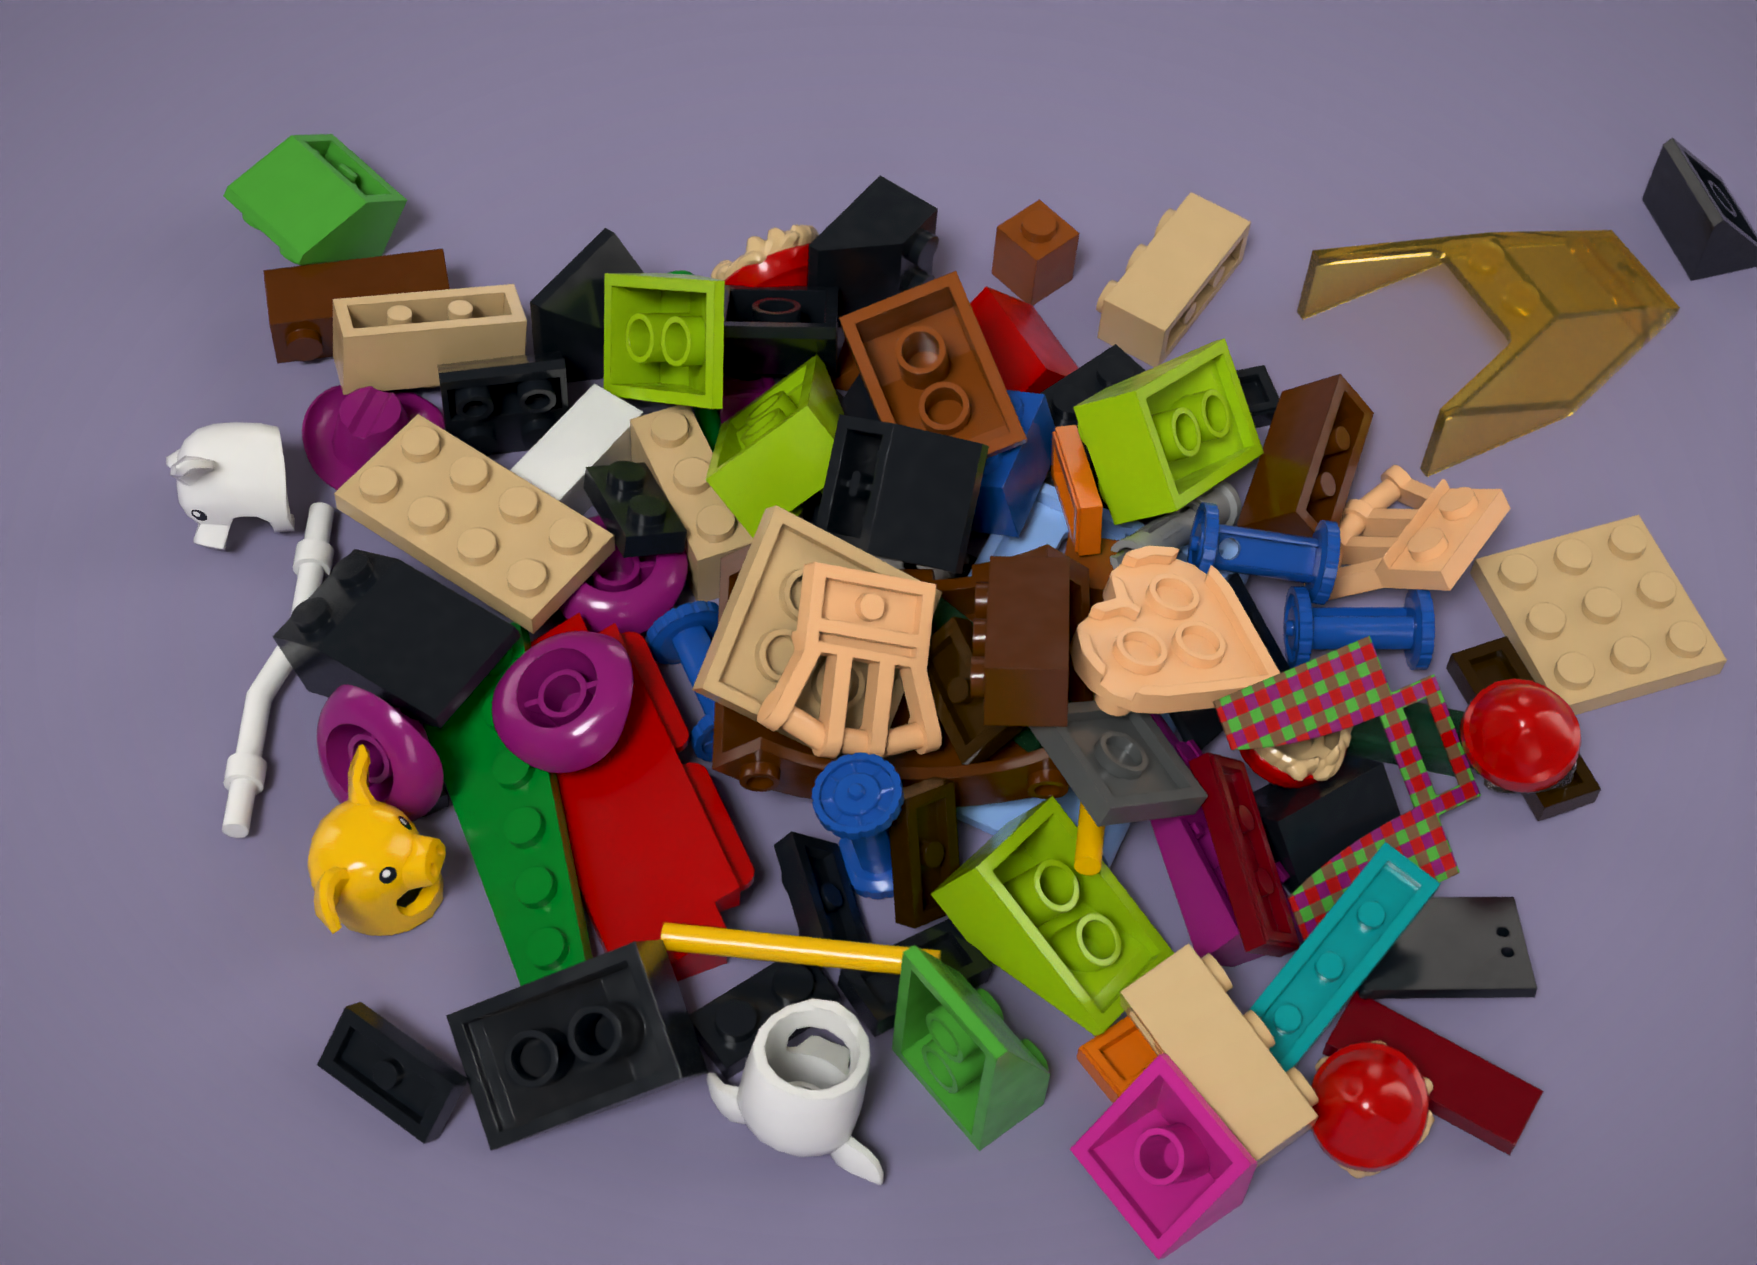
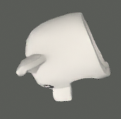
[166,422,295,550]
[706,999,884,1185]

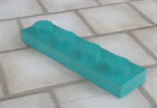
[1247,842,1441,1072]

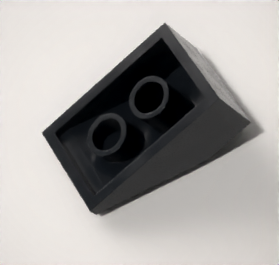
[273,549,521,729]
[446,940,709,1151]

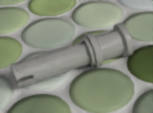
[1110,480,1242,569]

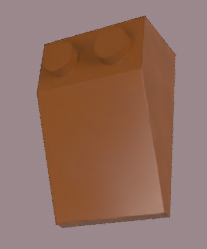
[839,271,1027,459]

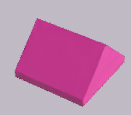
[1070,1053,1258,1260]

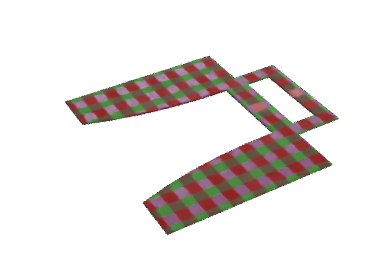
[1213,636,1481,941]

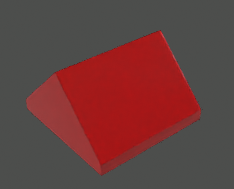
[970,286,1078,394]

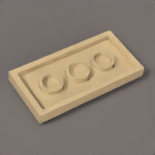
[334,414,615,634]

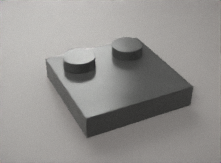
[1029,701,1208,827]

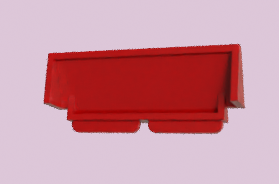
[531,612,754,982]

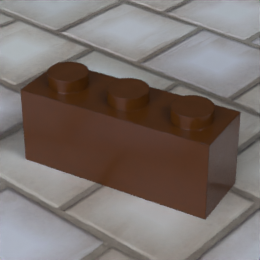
[263,248,450,364]
[1236,374,1374,537]
[970,556,1070,727]

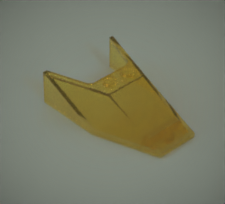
[1297,230,1680,477]

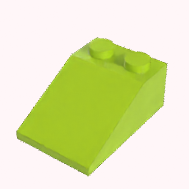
[604,273,725,409]
[1073,338,1264,525]
[705,354,844,538]
[931,796,1174,1036]

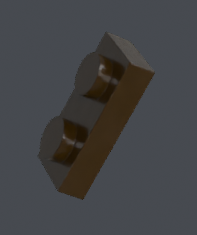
[927,616,1024,765]
[889,776,960,929]

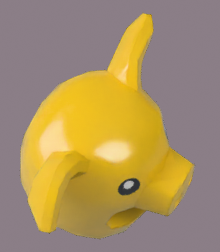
[307,744,446,936]

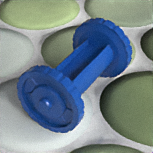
[1187,502,1341,605]
[1283,586,1435,670]
[645,601,719,762]
[812,752,904,899]

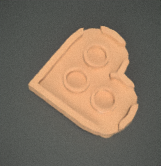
[1069,546,1280,716]

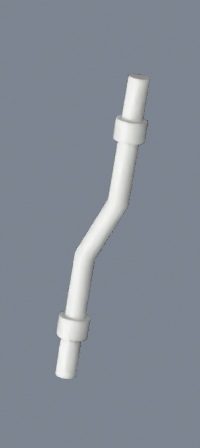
[222,502,334,838]

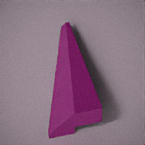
[1149,714,1304,967]

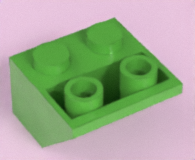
[223,134,407,266]

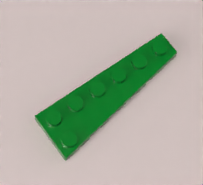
[423,622,593,986]

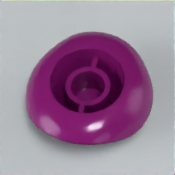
[302,385,445,490]
[559,515,688,634]
[492,631,634,773]
[316,684,444,822]

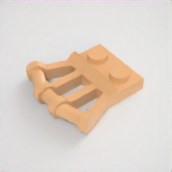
[1304,465,1511,600]
[757,562,942,759]

